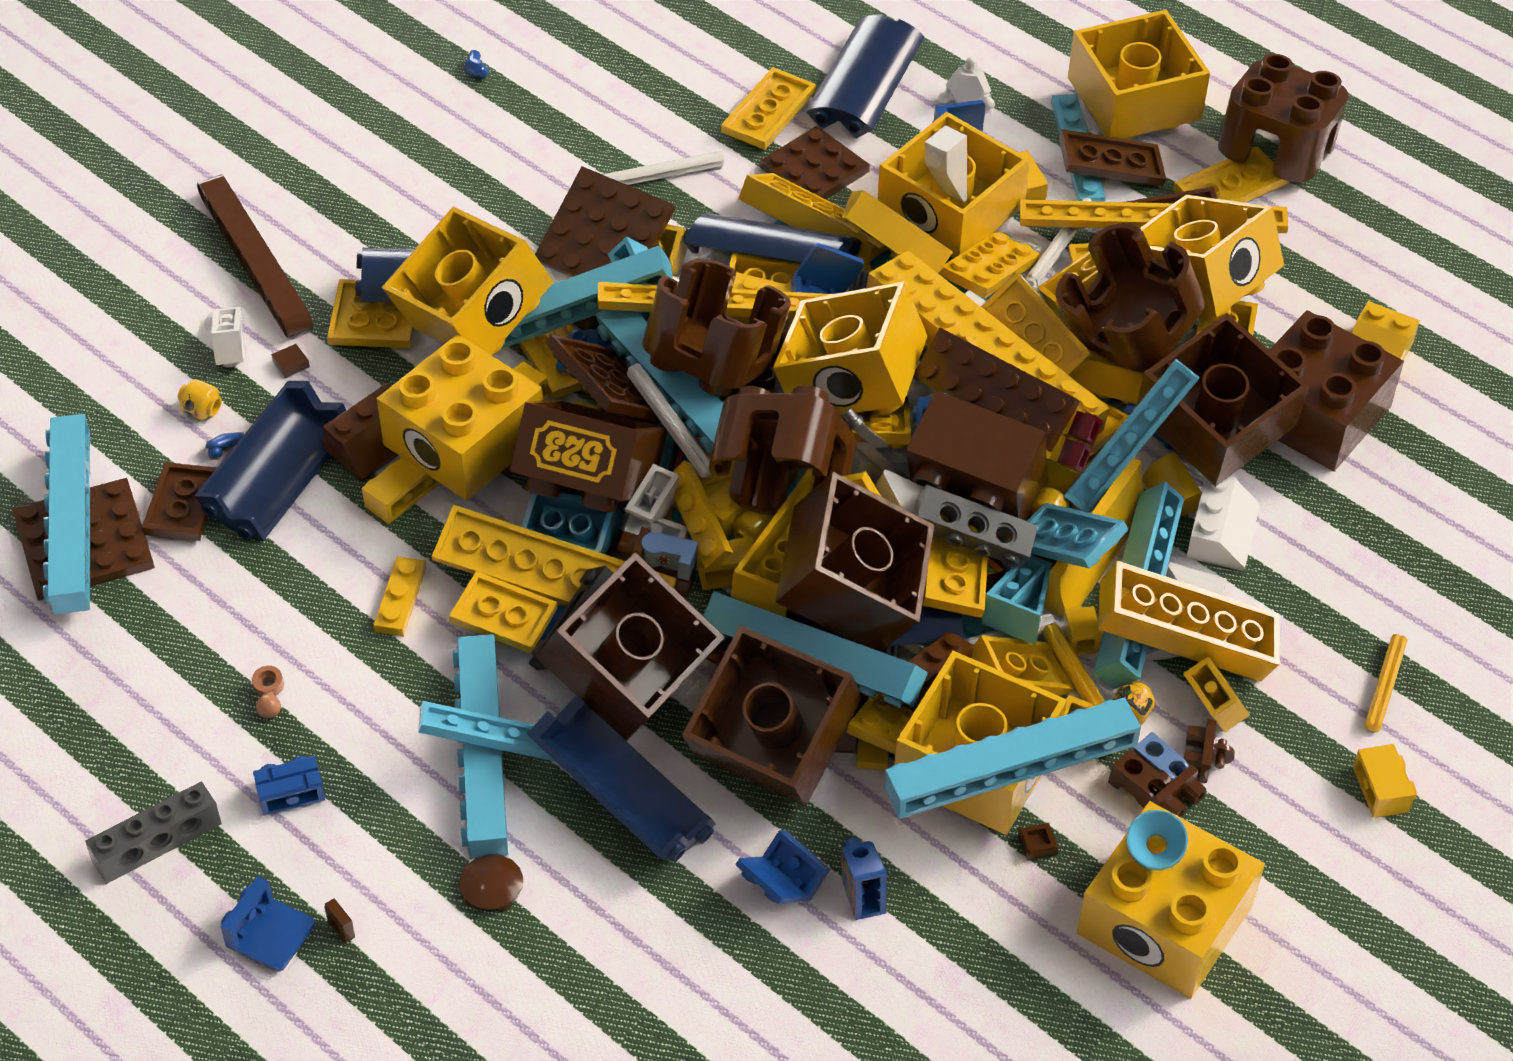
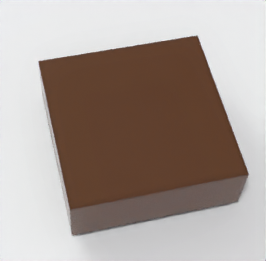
[271,344,310,378]
[1018,822,1059,861]
[324,898,355,943]

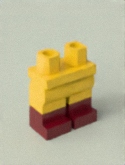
[1046,410,1103,474]

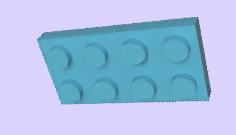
[1027,503,1128,568]

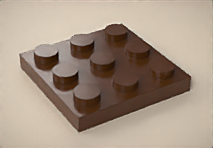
[760,125,870,199]

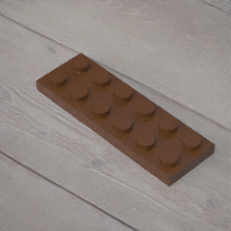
[913,328,1081,453]

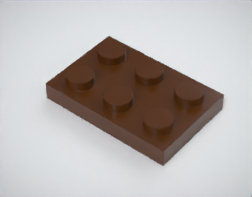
[141,462,217,541]

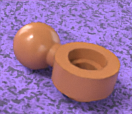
[252,665,284,719]

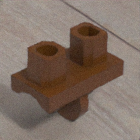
[1184,719,1235,783]

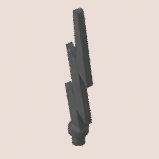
[842,408,910,479]

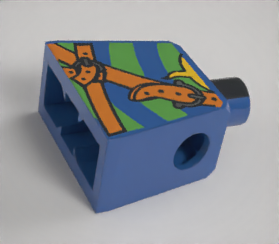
[841,838,887,920]

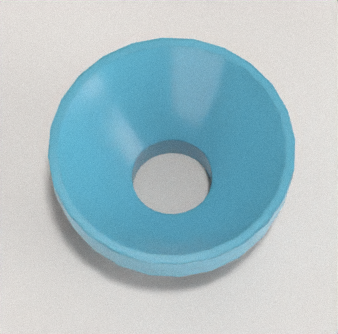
[1126,810,1188,871]

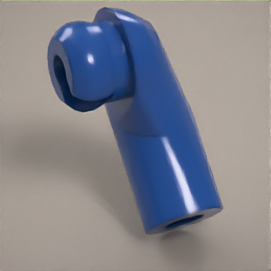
[465,50,489,79]
[205,432,244,458]

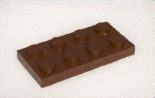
[1058,129,1166,187]

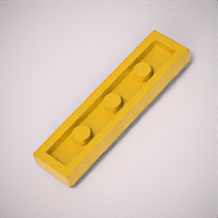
[673,461,733,571]

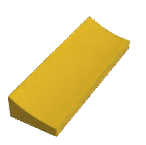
[738,173,888,265]
[1044,458,1144,617]

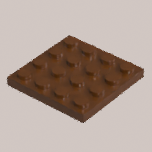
[535,166,676,277]
[545,334,684,423]
[12,477,155,601]

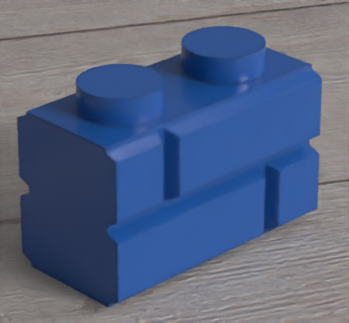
[253,756,325,815]

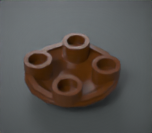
[459,854,523,912]

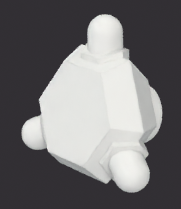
[938,56,995,110]

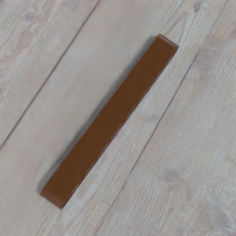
[197,174,313,338]

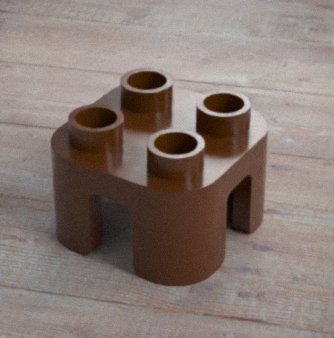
[1218,54,1349,182]
[1056,223,1205,371]
[642,259,791,396]
[708,385,857,515]

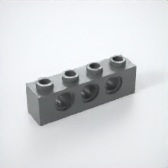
[913,485,1038,567]
[85,781,222,884]

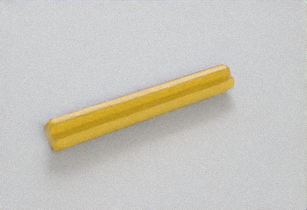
[1043,623,1105,706]
[1364,634,1408,732]

